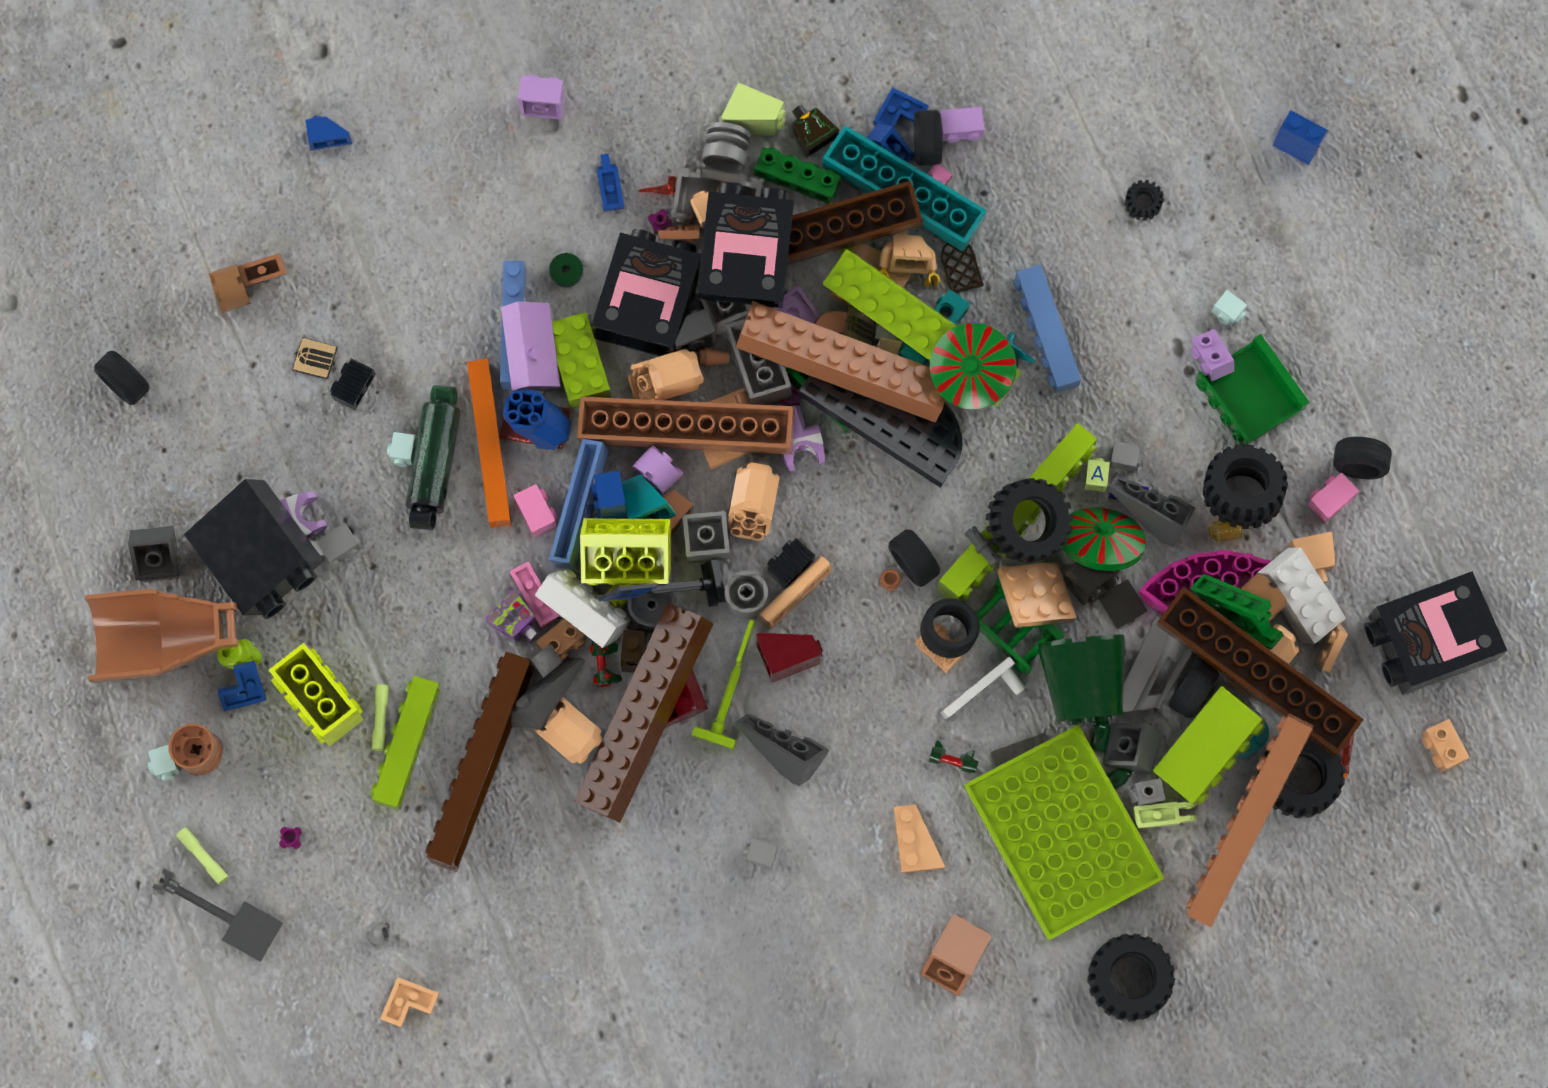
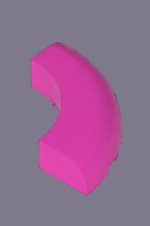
[1139,550,1271,615]

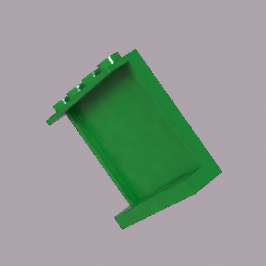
[1195,334,1309,447]

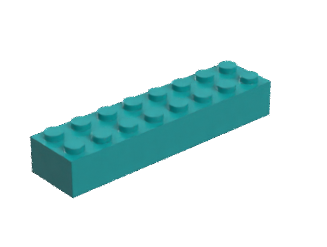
[822,125,987,252]

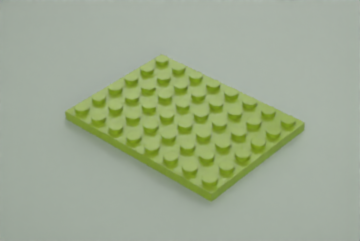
[963,724,1164,941]

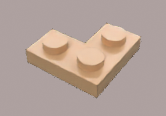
[380,977,439,1028]

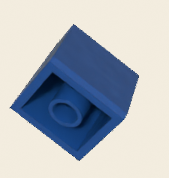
[1272,110,1329,165]

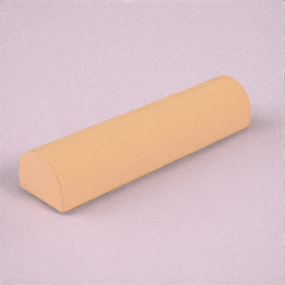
[758,556,832,629]

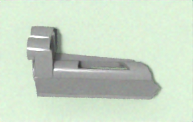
[1123,616,1193,712]

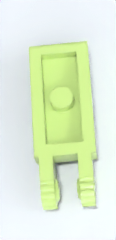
[1133,802,1197,829]

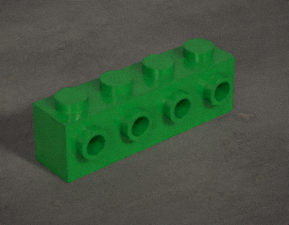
[754,147,841,204]

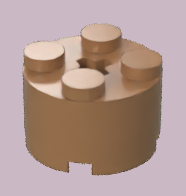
[209,264,251,313]
[1240,573,1287,623]

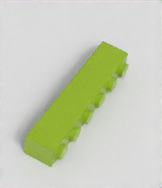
[370,676,441,811]

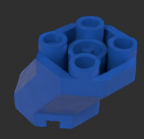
[503,389,571,450]

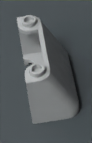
[671,164,764,223]

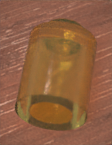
[1208,521,1242,543]

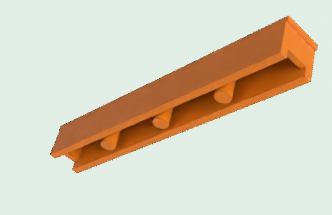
[467,358,512,528]

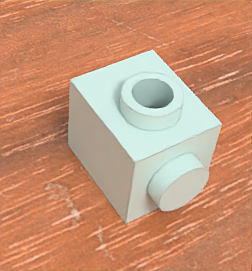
[1212,290,1247,327]
[387,432,417,467]
[148,745,180,781]

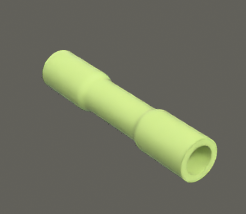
[371,684,389,751]
[176,827,229,885]

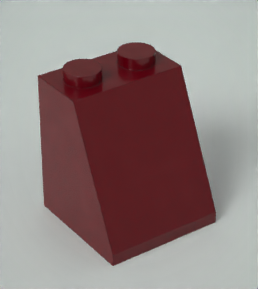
[756,633,823,683]

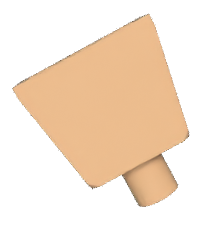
[1289,531,1335,584]

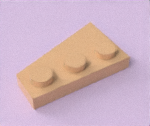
[893,804,945,873]

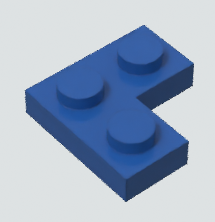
[873,87,929,128]
[218,660,267,711]

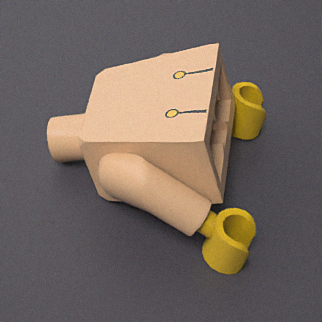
[879,231,940,287]

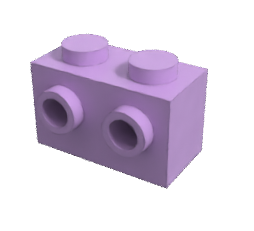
[940,107,985,143]
[1190,329,1234,382]

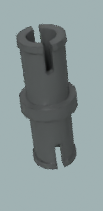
[964,526,1002,568]

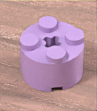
[632,445,683,496]

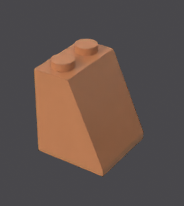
[920,914,992,996]

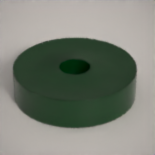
[549,253,583,287]

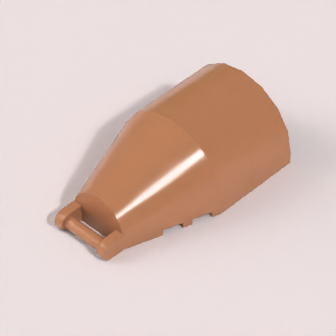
[85,589,239,683]

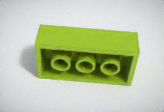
[552,312,611,409]

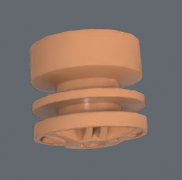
[168,723,223,775]

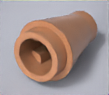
[698,346,729,367]

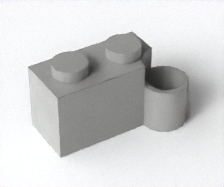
[311,523,361,572]

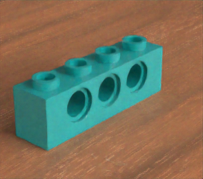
[899,289,970,365]

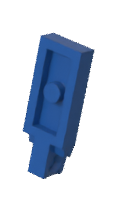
[597,153,624,212]

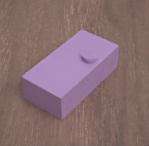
[501,301,560,392]

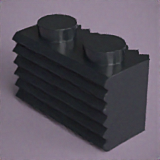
[330,358,376,410]
[767,538,815,589]

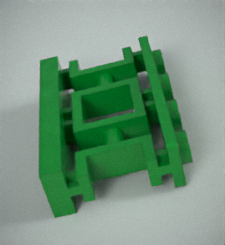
[1190,574,1284,650]

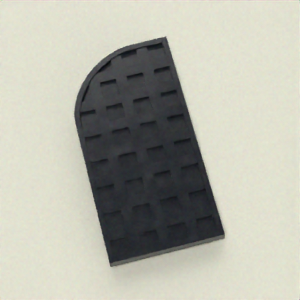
[797,376,963,488]

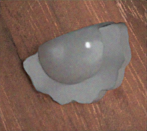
[368,921,389,945]

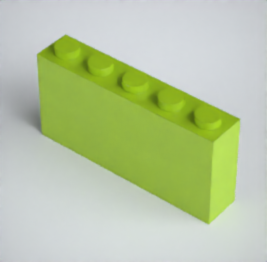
[1153,686,1267,805]

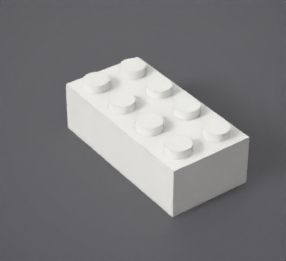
[1258,548,1346,644]
[535,568,631,648]

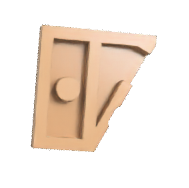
[1317,623,1348,673]

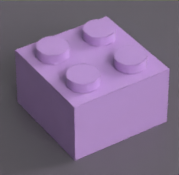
[518,75,565,120]

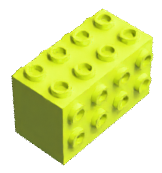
[269,643,364,747]

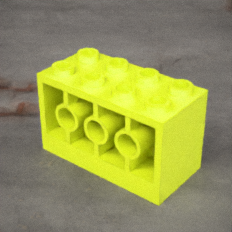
[580,518,671,586]

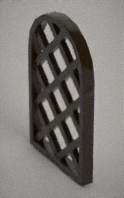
[941,243,984,293]

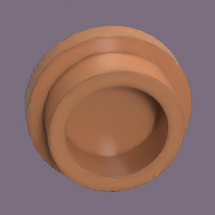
[880,569,901,591]

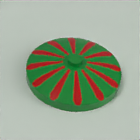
[930,323,1017,409]
[1061,507,1146,571]

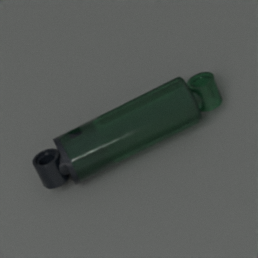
[405,385,461,530]

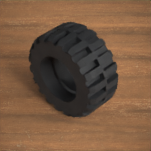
[1202,444,1288,529]
[986,478,1073,563]
[1257,738,1345,819]
[1087,933,1176,1022]

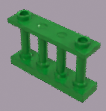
[976,578,1065,676]

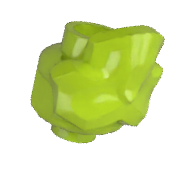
[217,638,262,669]

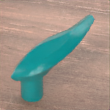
[1007,332,1035,363]

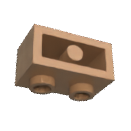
[536,619,587,663]

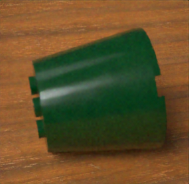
[1037,634,1125,725]

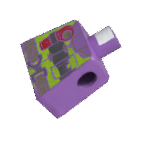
[485,589,539,643]

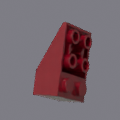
[666,669,708,727]

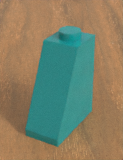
[622,474,676,519]

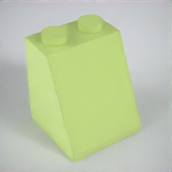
[721,82,786,136]

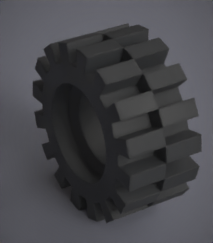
[1124,180,1164,221]

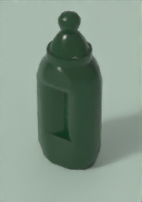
[1090,719,1111,752]
[1107,768,1133,789]

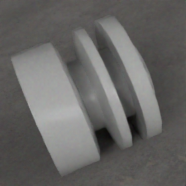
[702,122,750,172]

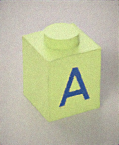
[1084,458,1110,492]

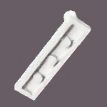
[940,657,1026,719]

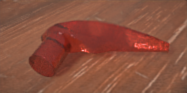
[638,176,677,194]

